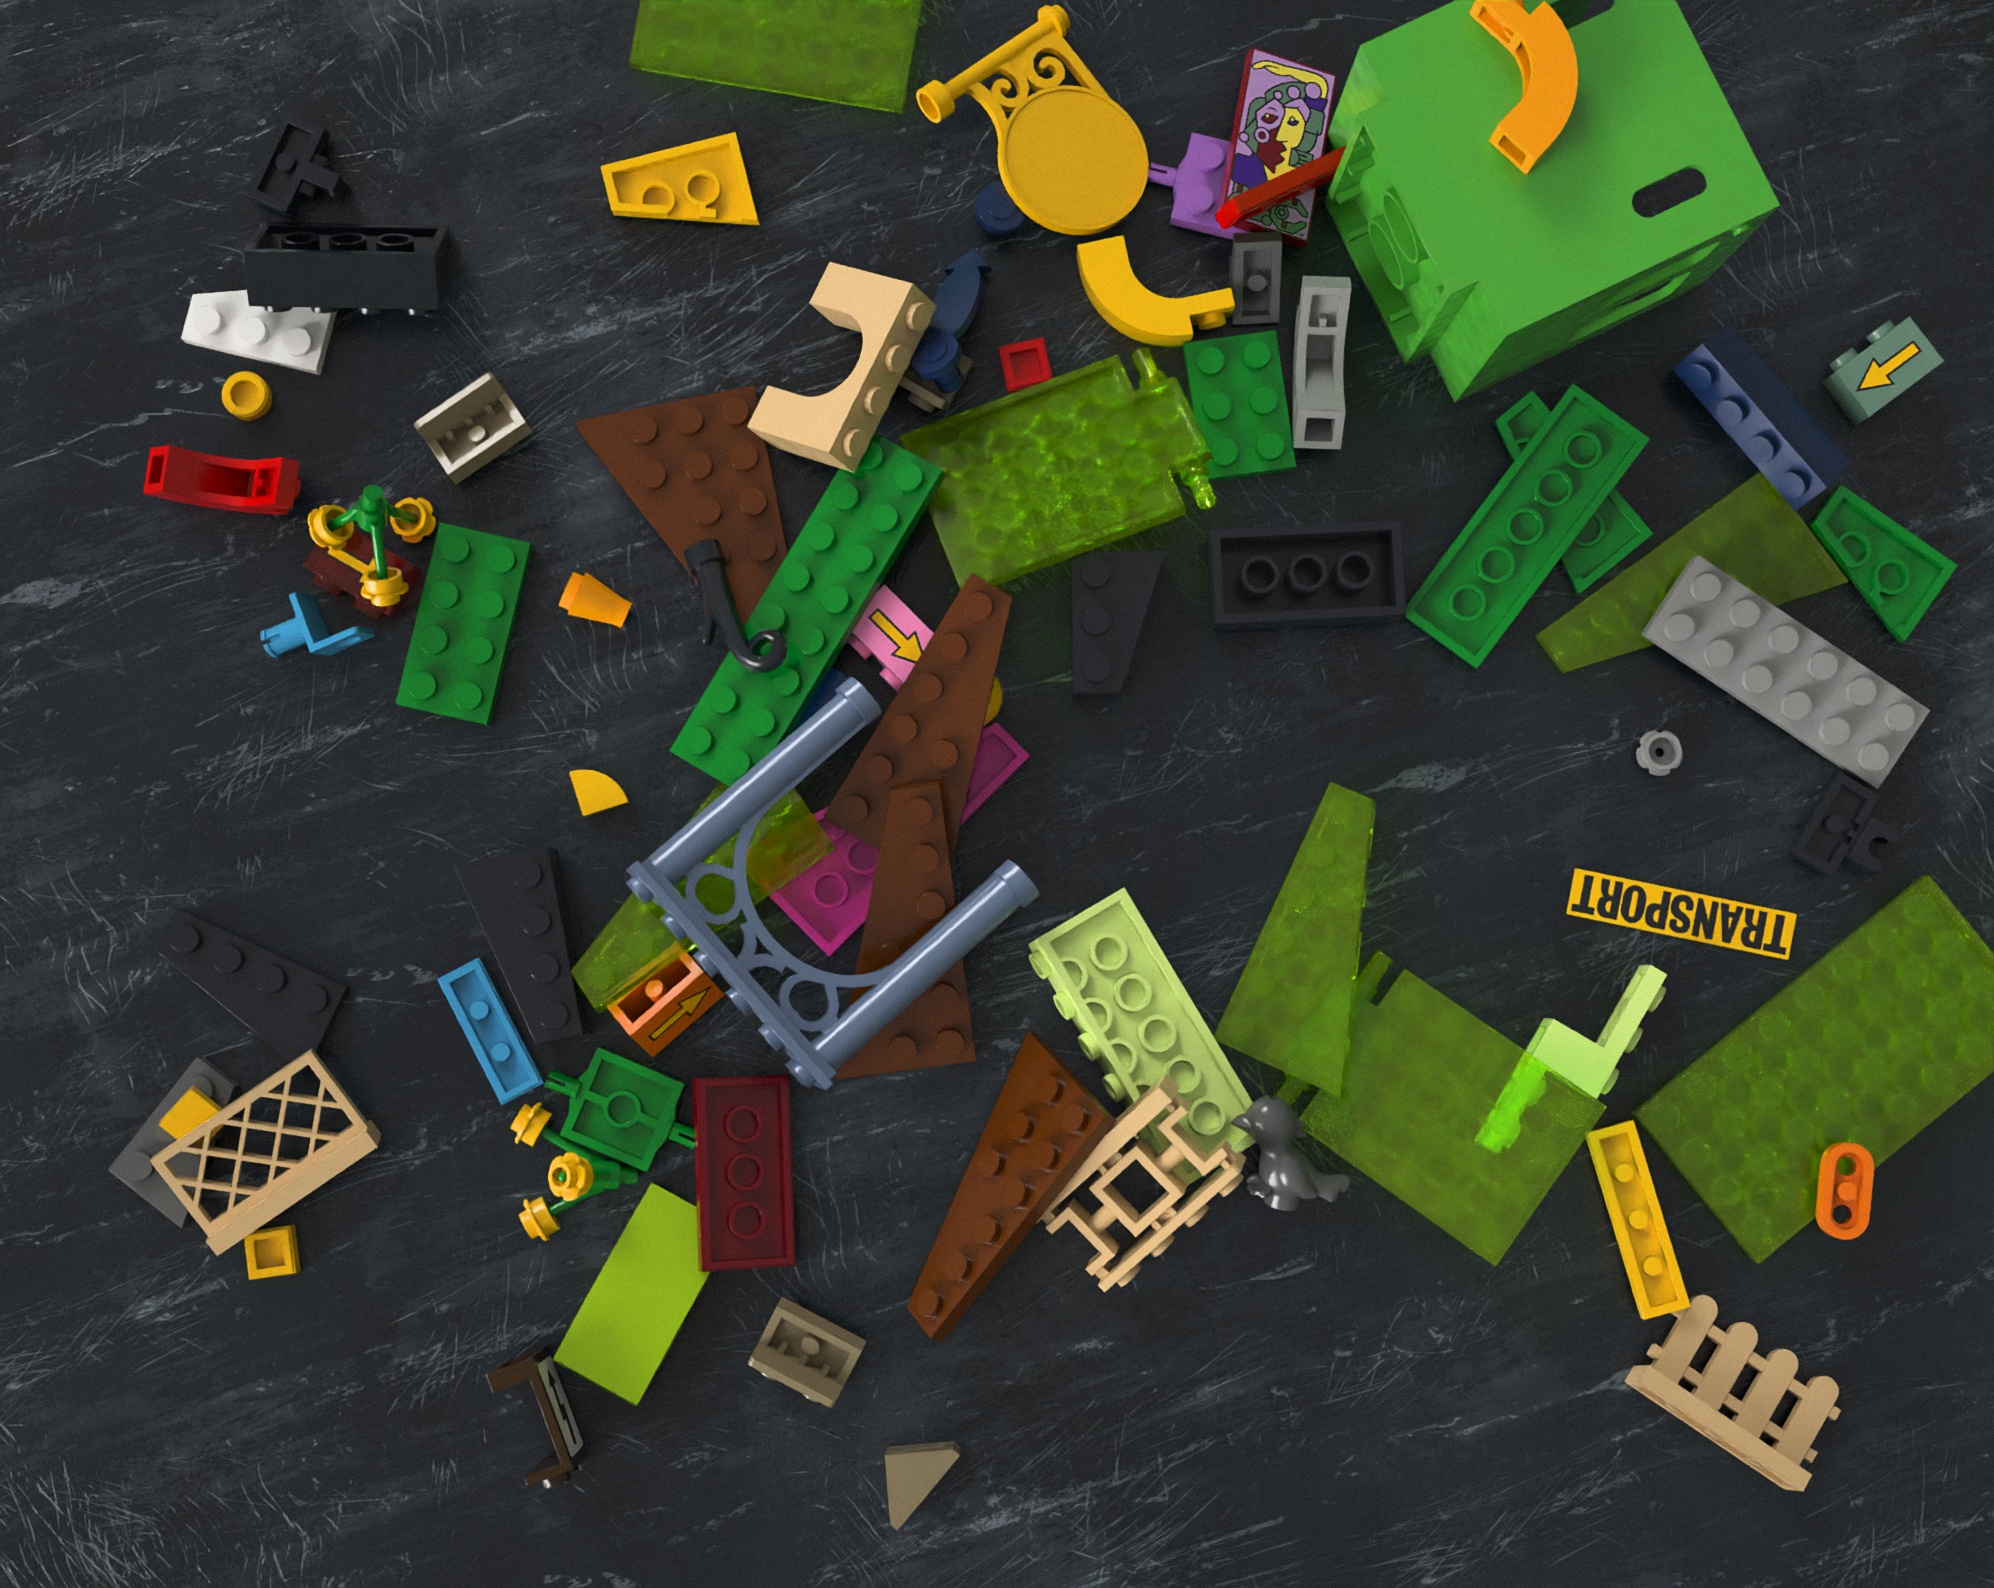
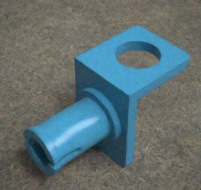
[260,592,375,658]

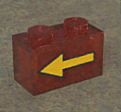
[303,530,423,620]

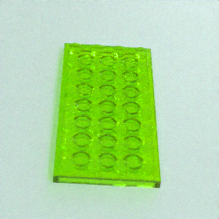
[1632,875,1994,1264]

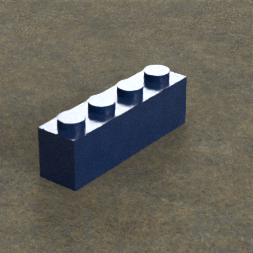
[1673,322,1852,512]

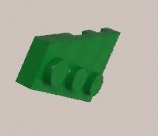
[1809,484,1958,644]

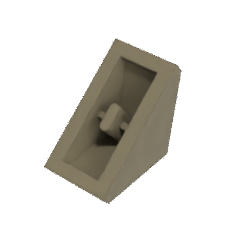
[885,1441,961,1531]

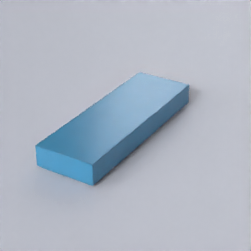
[437,957,546,1105]

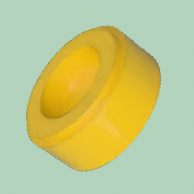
[222,371,272,421]

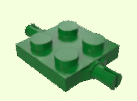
[545,1047,695,1172]

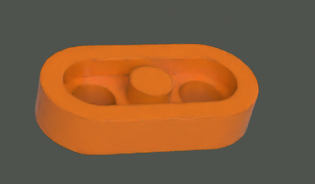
[1816,1142,1874,1240]

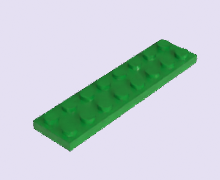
[669,433,946,787]

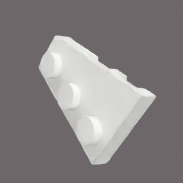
[181,290,337,375]

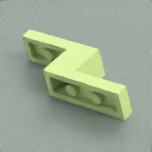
[1474,965,1667,1153]

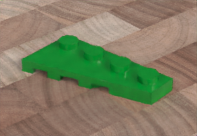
[1494,390,1653,595]

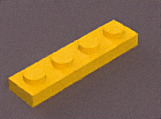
[1585,1120,1691,1320]

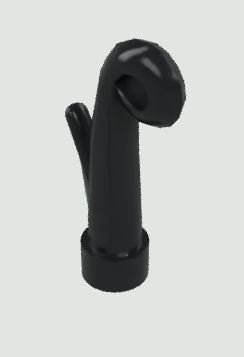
[684,539,788,673]

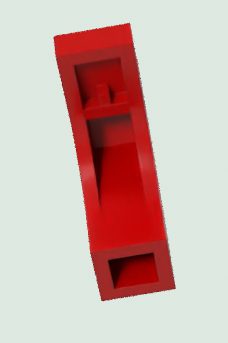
[143,445,301,515]

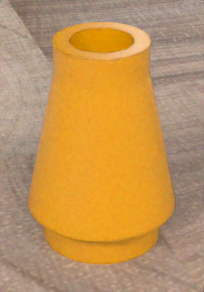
[558,572,632,628]

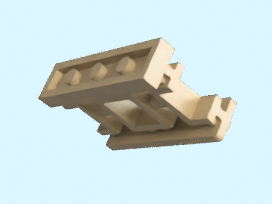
[1036,1073,1246,1292]

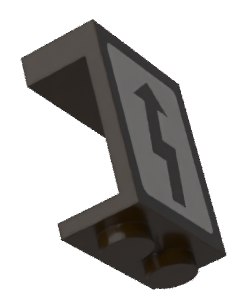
[486,1344,588,1489]

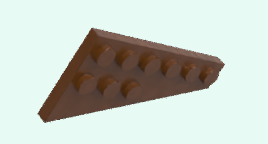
[823,572,1014,866]
[907,1030,1116,1342]

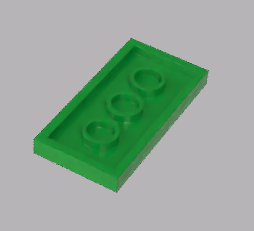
[396,523,534,726]

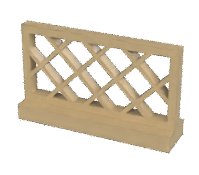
[150,1048,381,1256]

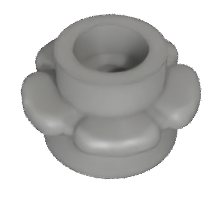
[1636,730,1683,776]

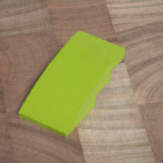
[553,1182,711,1407]

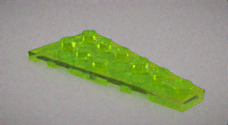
[1535,471,1849,674]
[570,782,836,1013]
[1214,782,1376,1099]

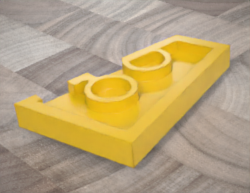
[600,132,759,225]

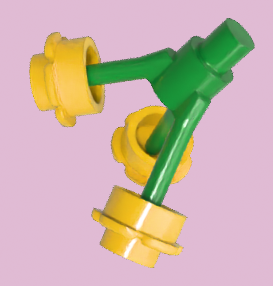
[308,485,436,606]
[510,1102,638,1241]

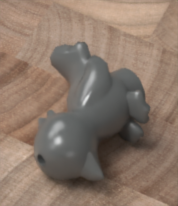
[1231,1095,1351,1211]

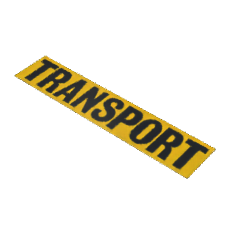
[1566,868,1797,960]

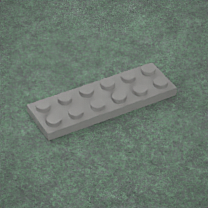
[1641,555,1930,789]

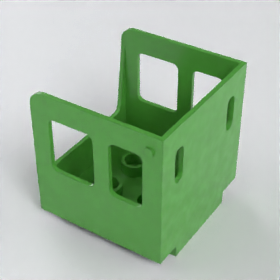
[1324,0,1780,403]

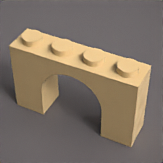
[747,262,937,473]

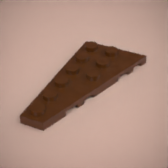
[835,781,976,1079]

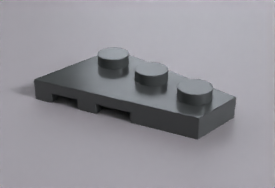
[108,1056,239,1229]

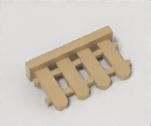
[1624,1295,1841,1491]

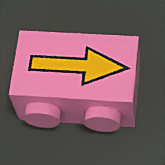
[847,584,934,693]

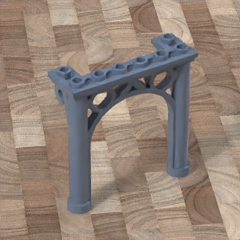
[626,677,1040,1090]

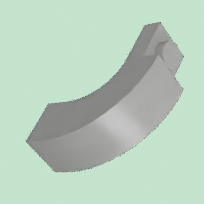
[1292,276,1352,449]

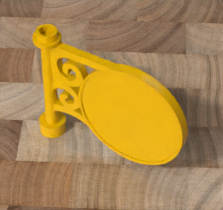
[916,5,1149,235]

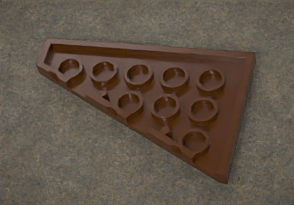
[576,385,788,626]

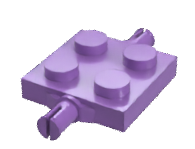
[1147,132,1251,240]

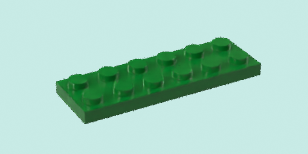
[1404,383,1650,669]

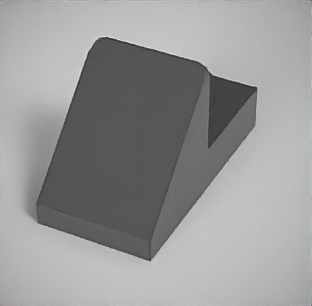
[1229,231,1282,325]

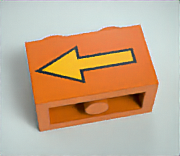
[605,942,725,1057]

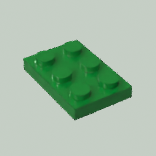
[1183,330,1296,483]

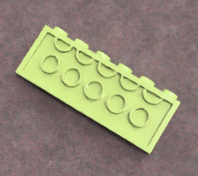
[1028,887,1256,1185]

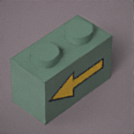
[1821,316,1944,426]

